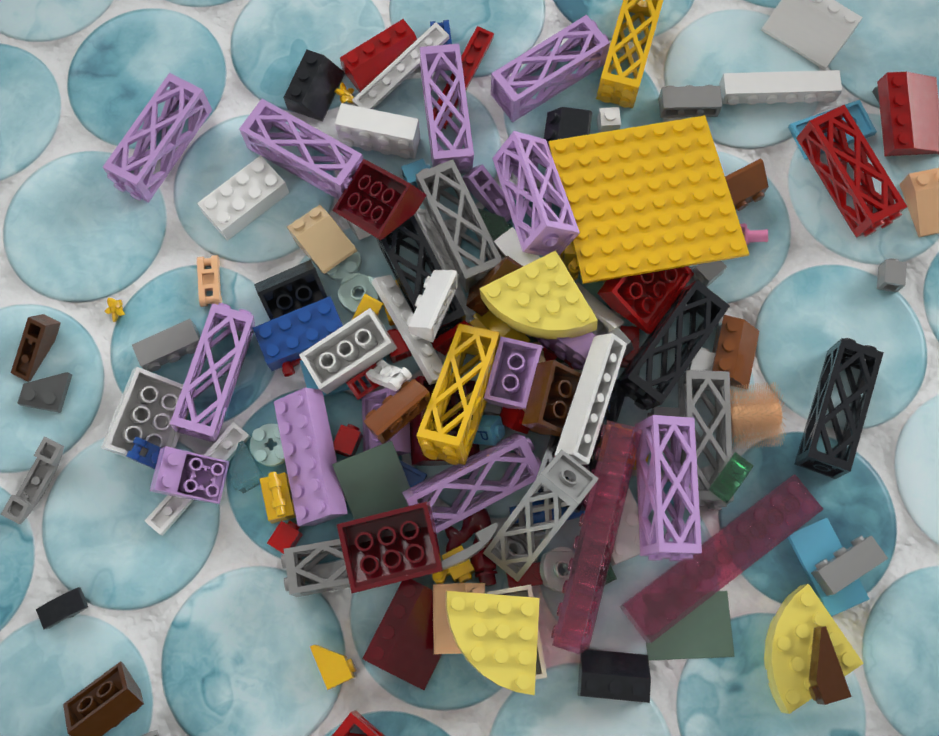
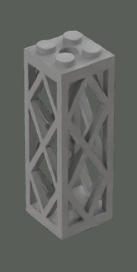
[416,159,502,293]
[678,370,734,510]
[483,449,599,582]
[281,539,350,597]

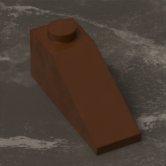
[466,256,523,316]
[11,314,61,382]
[809,626,852,705]

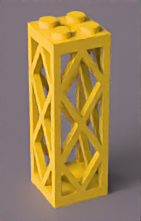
[596,0,663,108]
[416,324,501,465]

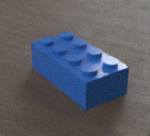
[253,296,343,371]

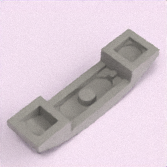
[0,437,64,524]
[441,523,498,570]

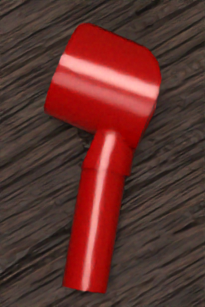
[282,358,302,377]

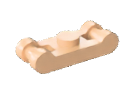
[197,255,222,307]

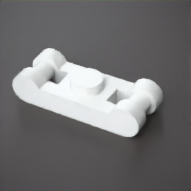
[366,359,412,391]

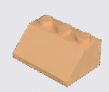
[433,583,485,654]

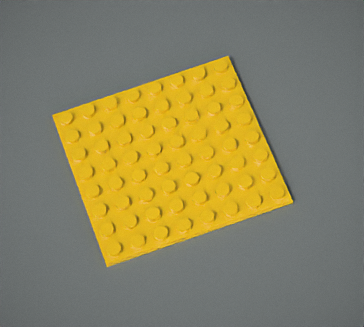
[548,115,749,284]

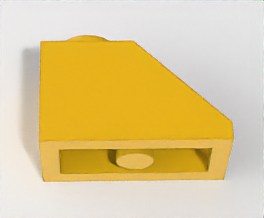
[310,645,356,690]

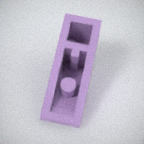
[462,164,512,224]

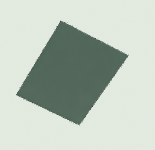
[332,441,410,520]
[642,591,735,660]

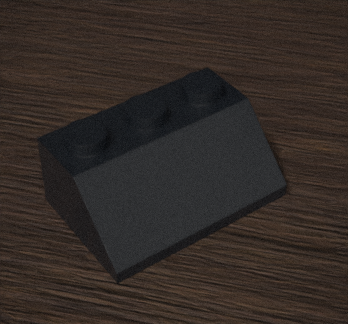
[283,49,345,122]
[540,107,592,169]
[254,260,328,320]
[578,649,651,703]

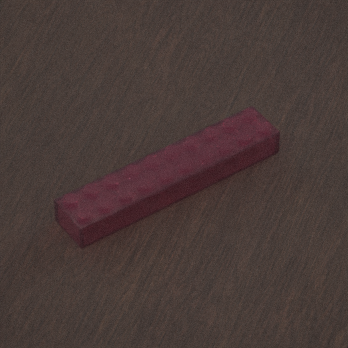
[551,420,642,654]
[619,474,823,643]

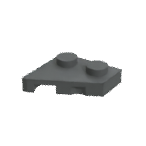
[17,372,72,413]

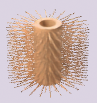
[730,382,786,449]

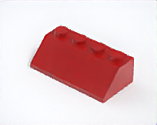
[340,19,417,93]

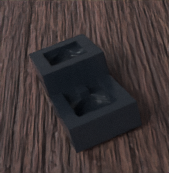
[36,587,88,630]

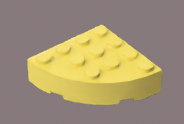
[479,250,598,339]
[764,584,864,714]
[446,591,540,695]

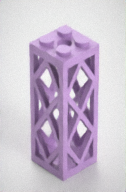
[491,15,610,122]
[420,44,474,174]
[103,73,212,202]
[239,99,363,200]
[492,131,580,256]
[170,303,255,443]
[635,415,702,561]
[402,433,542,534]

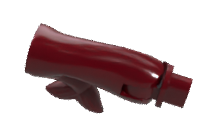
[444,509,498,586]

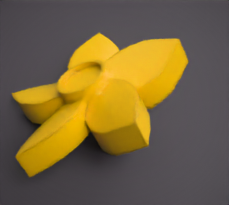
[334,82,354,104]
[104,298,125,322]

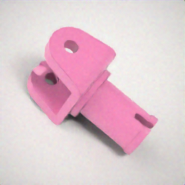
[740,223,768,245]

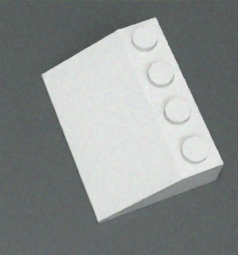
[761,0,863,70]
[101,367,196,457]

